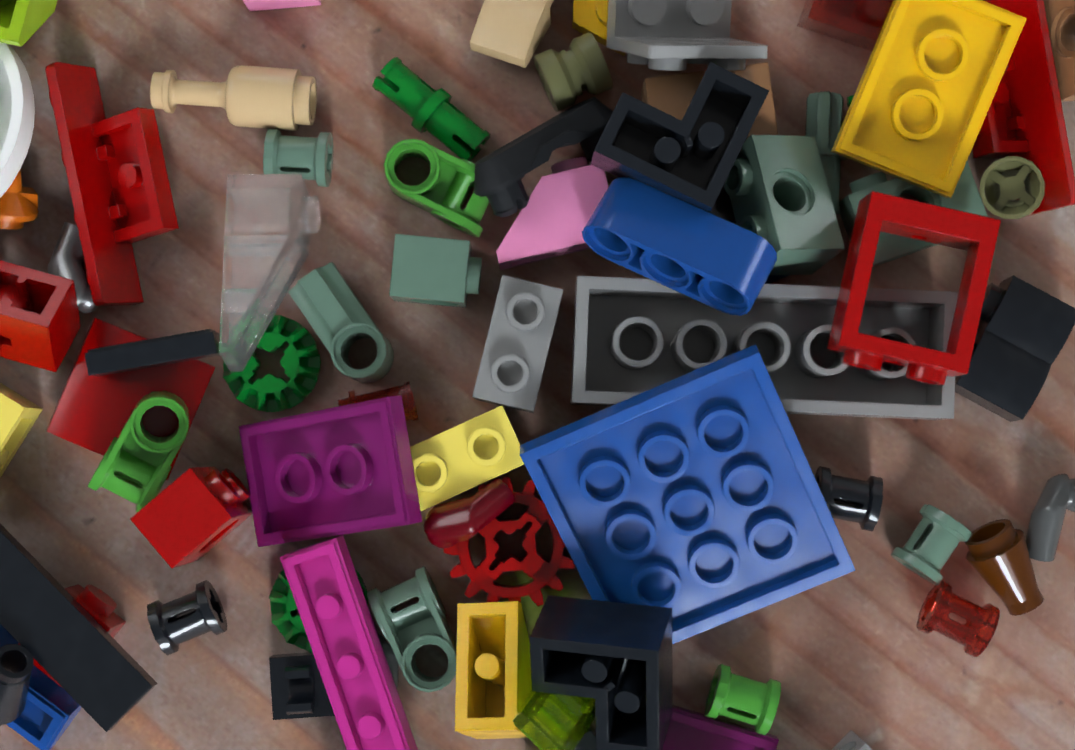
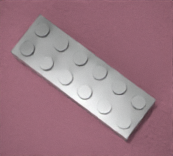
[570,276,958,420]

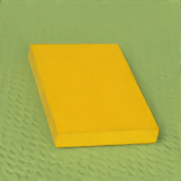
[831,0,1027,198]

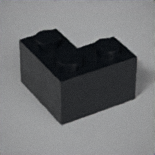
[591,62,769,212]
[530,595,673,750]

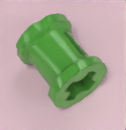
[705,664,781,735]

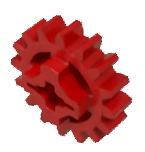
[443,477,575,607]

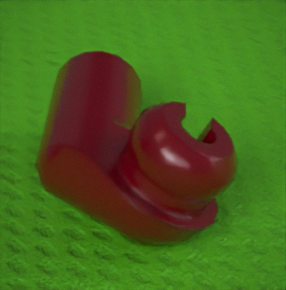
[423,478,515,549]

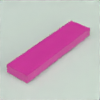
[280,535,418,750]

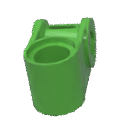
[384,139,489,238]
[87,390,189,512]

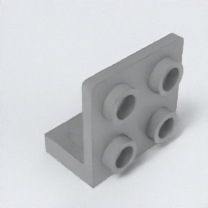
[606,0,768,71]

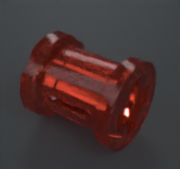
[916,580,1000,657]

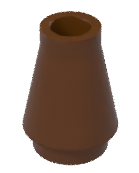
[965,519,1044,616]

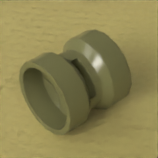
[533,32,613,112]
[980,156,1045,219]

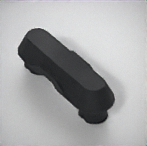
[474,97,613,217]

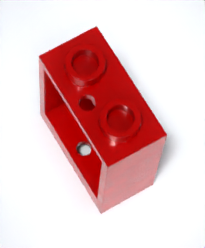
[827,191,1001,385]

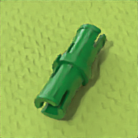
[372,57,491,162]

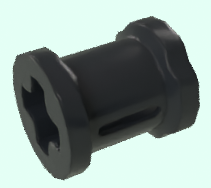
[815,466,883,531]
[147,580,227,655]

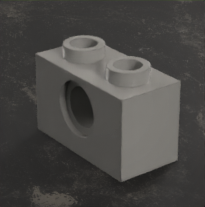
[472,275,563,413]

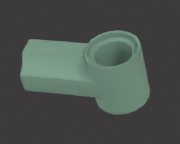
[288,262,394,383]

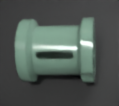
[263,129,334,187]
[891,504,972,586]

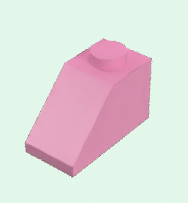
[496,157,609,270]

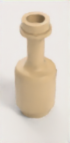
[150,65,317,131]

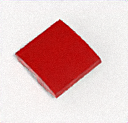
[46,317,215,480]

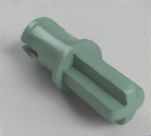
[805,91,847,214]

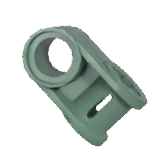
[367,566,457,692]

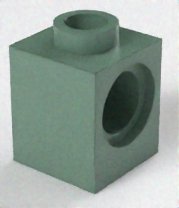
[389,234,482,308]

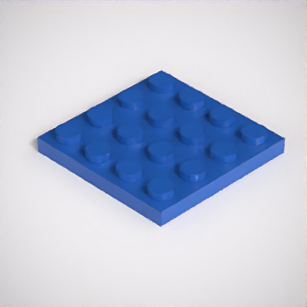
[520,344,855,644]

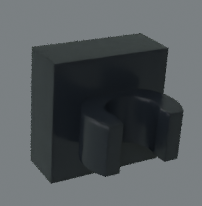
[269,652,335,720]

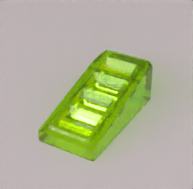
[513,689,595,750]

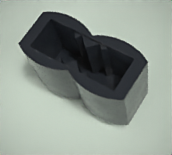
[955,275,1075,422]

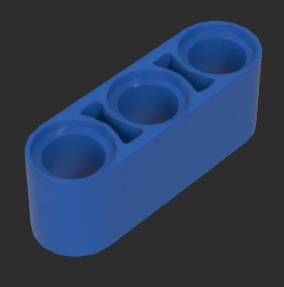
[582,177,777,316]

